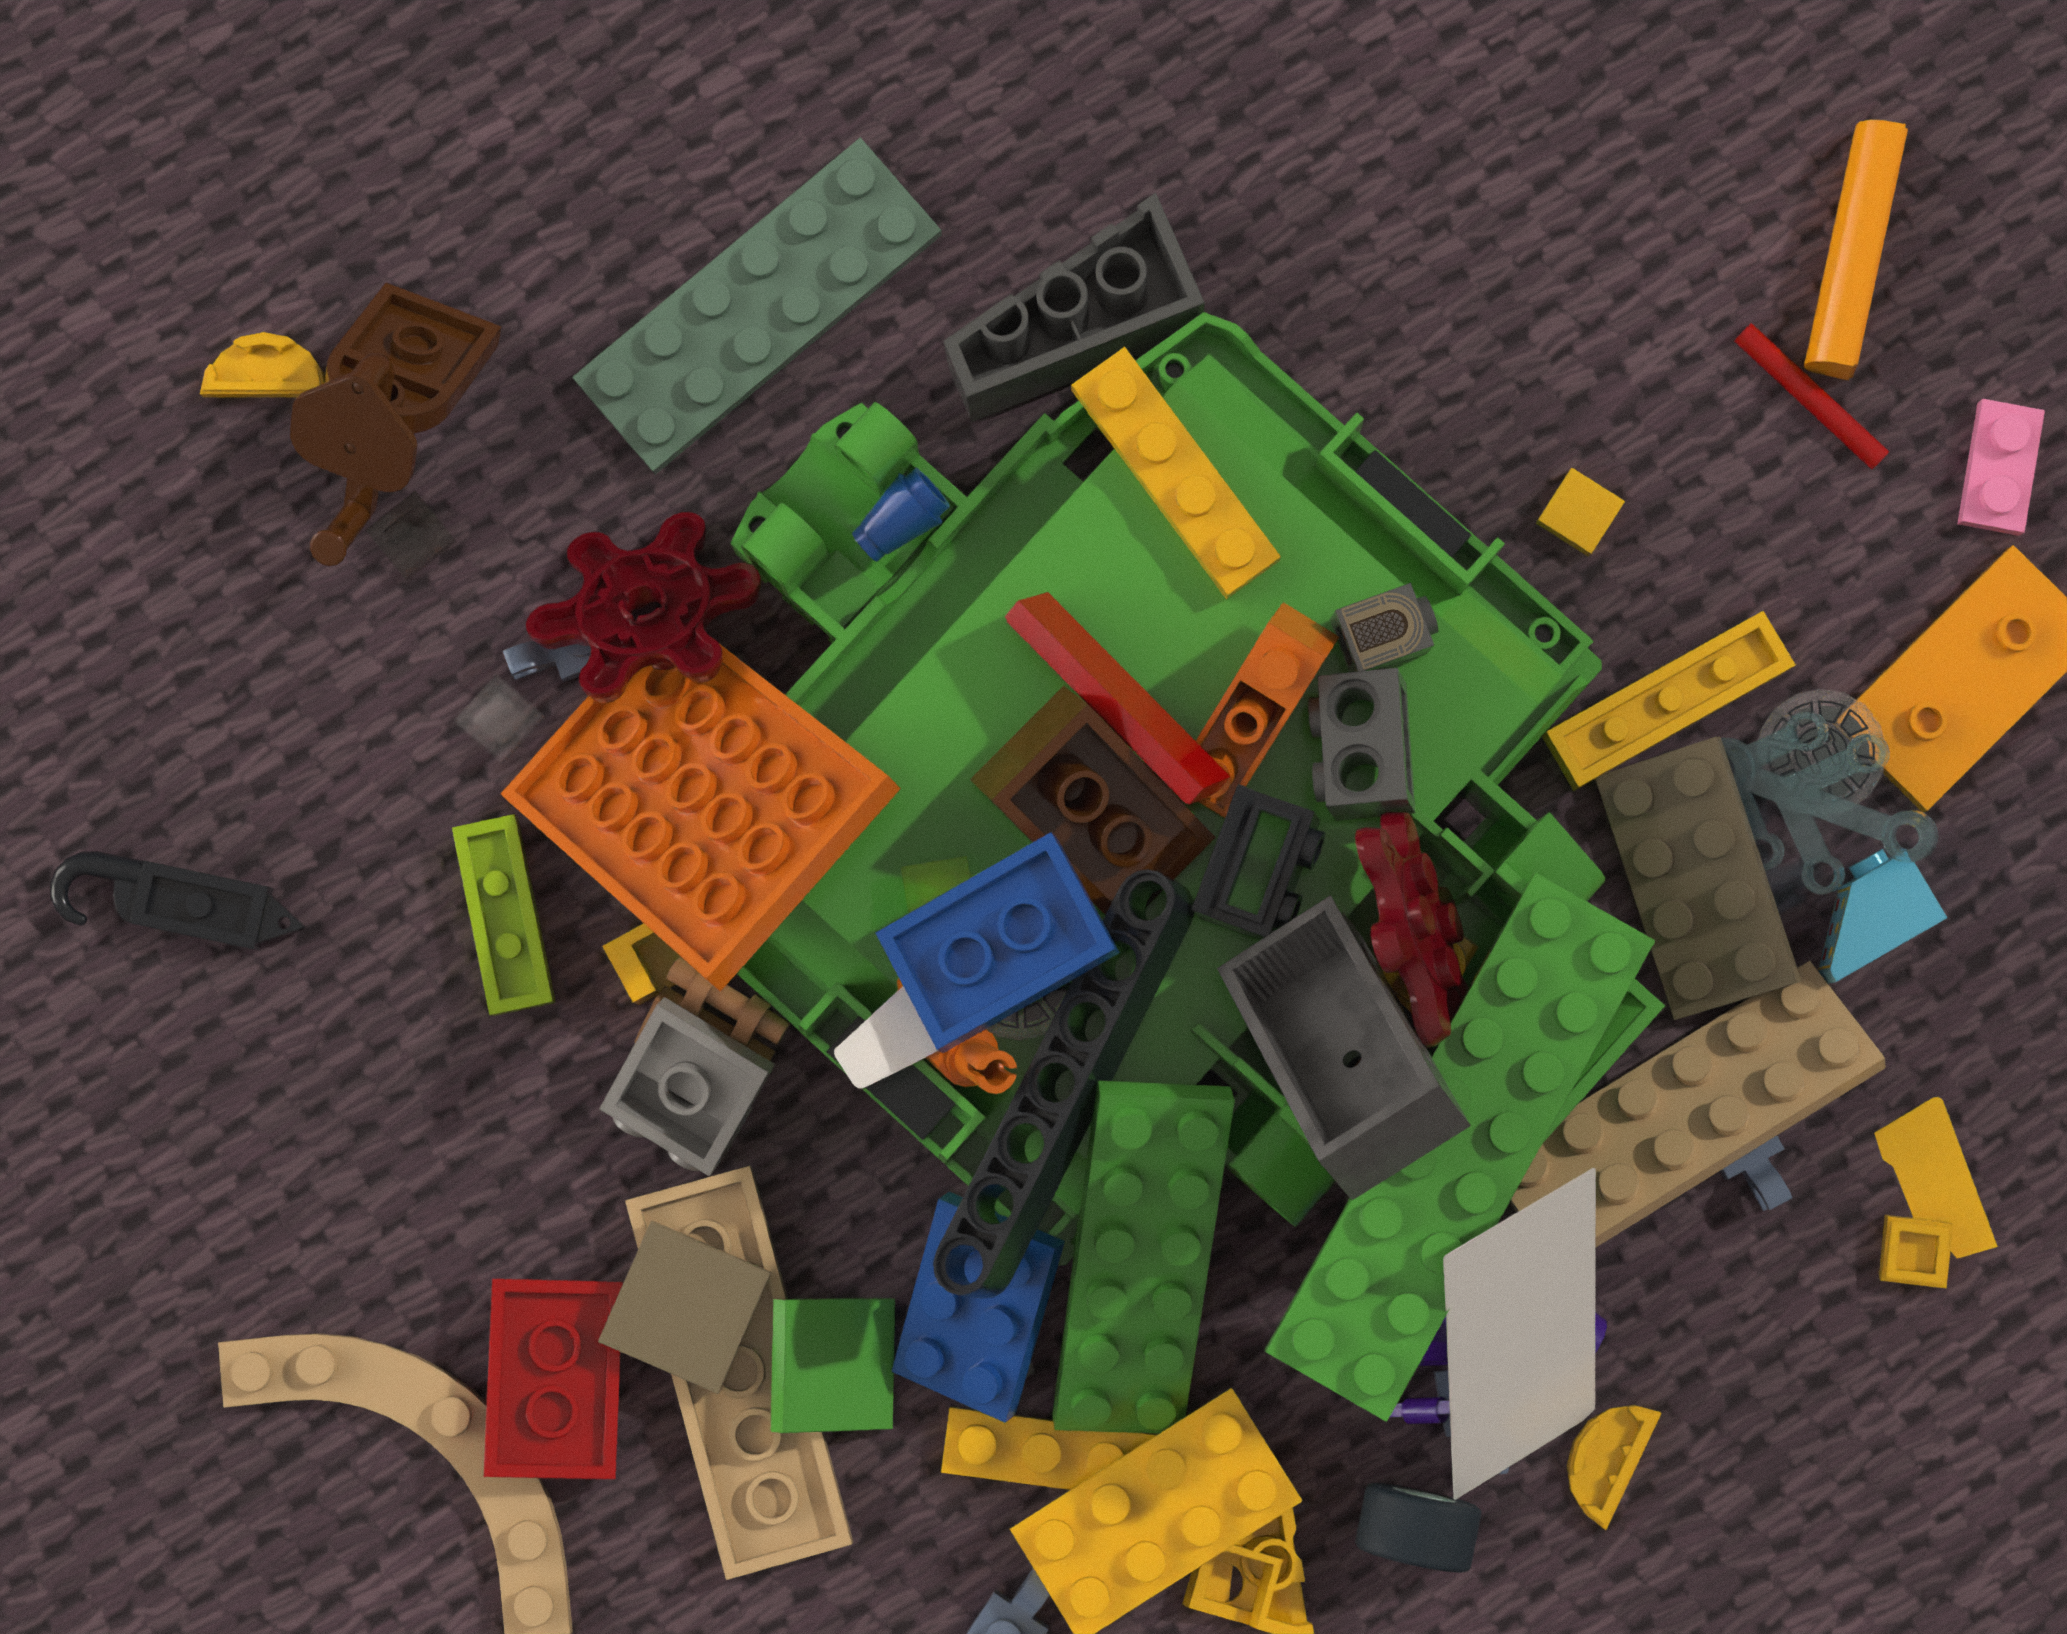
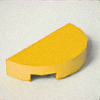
[200,332,325,397]
[1567,1405,1662,1530]

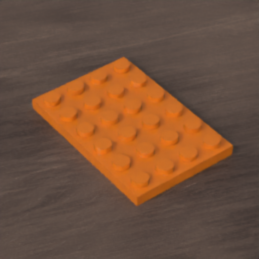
[501,644,901,992]

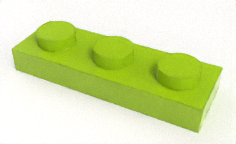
[452,814,556,1016]

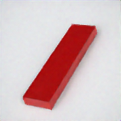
[1005,592,1231,805]

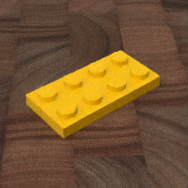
[1010,1388,1302,1634]

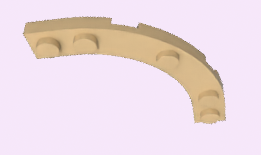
[218,1333,573,1634]

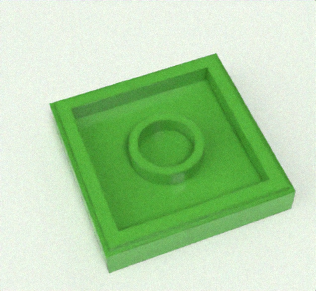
[771,1298,895,1433]

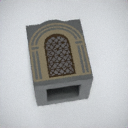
[1330,583,1439,673]

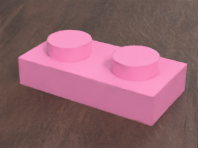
[1957,399,2045,536]

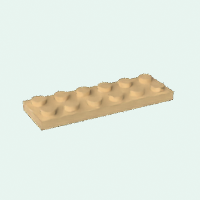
[1509,961,1886,1248]
[625,1166,853,1580]

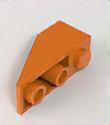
[1196,602,1339,818]

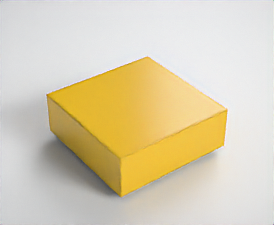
[1536,468,1625,557]
[1879,1215,1953,1288]

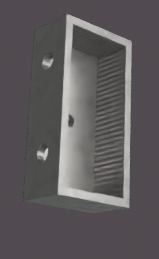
[1217,895,1471,1201]

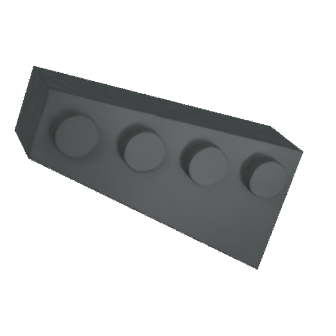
[943,192,1205,422]

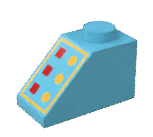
[1818,849,1947,984]

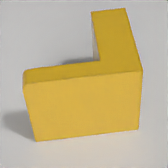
[602,923,681,1005]

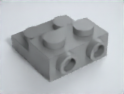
[599,997,775,1176]

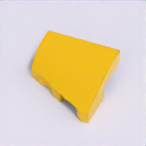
[1182,1508,1314,1634]

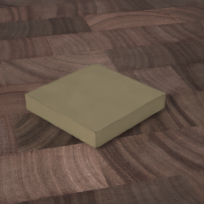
[598,1220,771,1394]

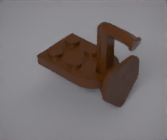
[290,283,502,567]

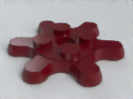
[526,512,762,703]
[1355,811,1468,1048]

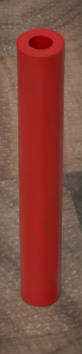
[1734,323,1890,470]

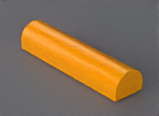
[1804,120,1908,381]

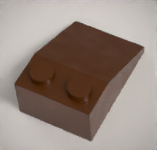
[970,686,1216,915]

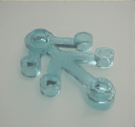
[1721,712,1938,894]

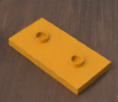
[1834,545,2067,813]

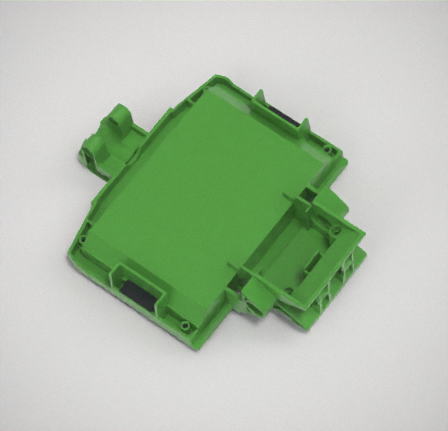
[731,312,1665,1265]

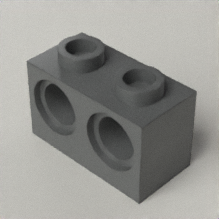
[1308,668,1416,821]

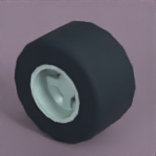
[1355,1483,1481,1573]

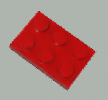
[483,1279,623,1479]

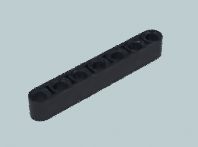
[933,869,1194,1299]

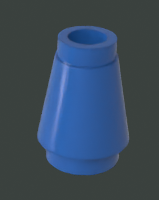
[852,468,950,562]

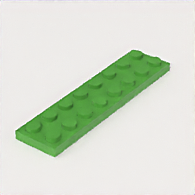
[1264,873,1655,1422]

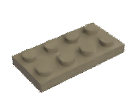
[1596,737,1801,1020]

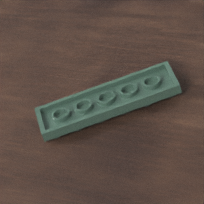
[572,137,942,475]

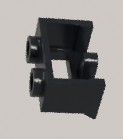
[1191,784,1325,940]

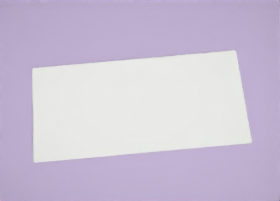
[1443,1168,1596,1500]

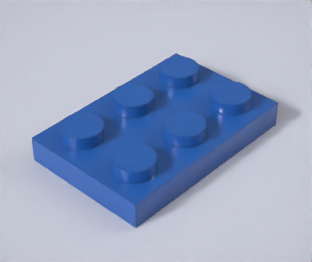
[876,832,1120,1053]
[891,1192,1065,1423]

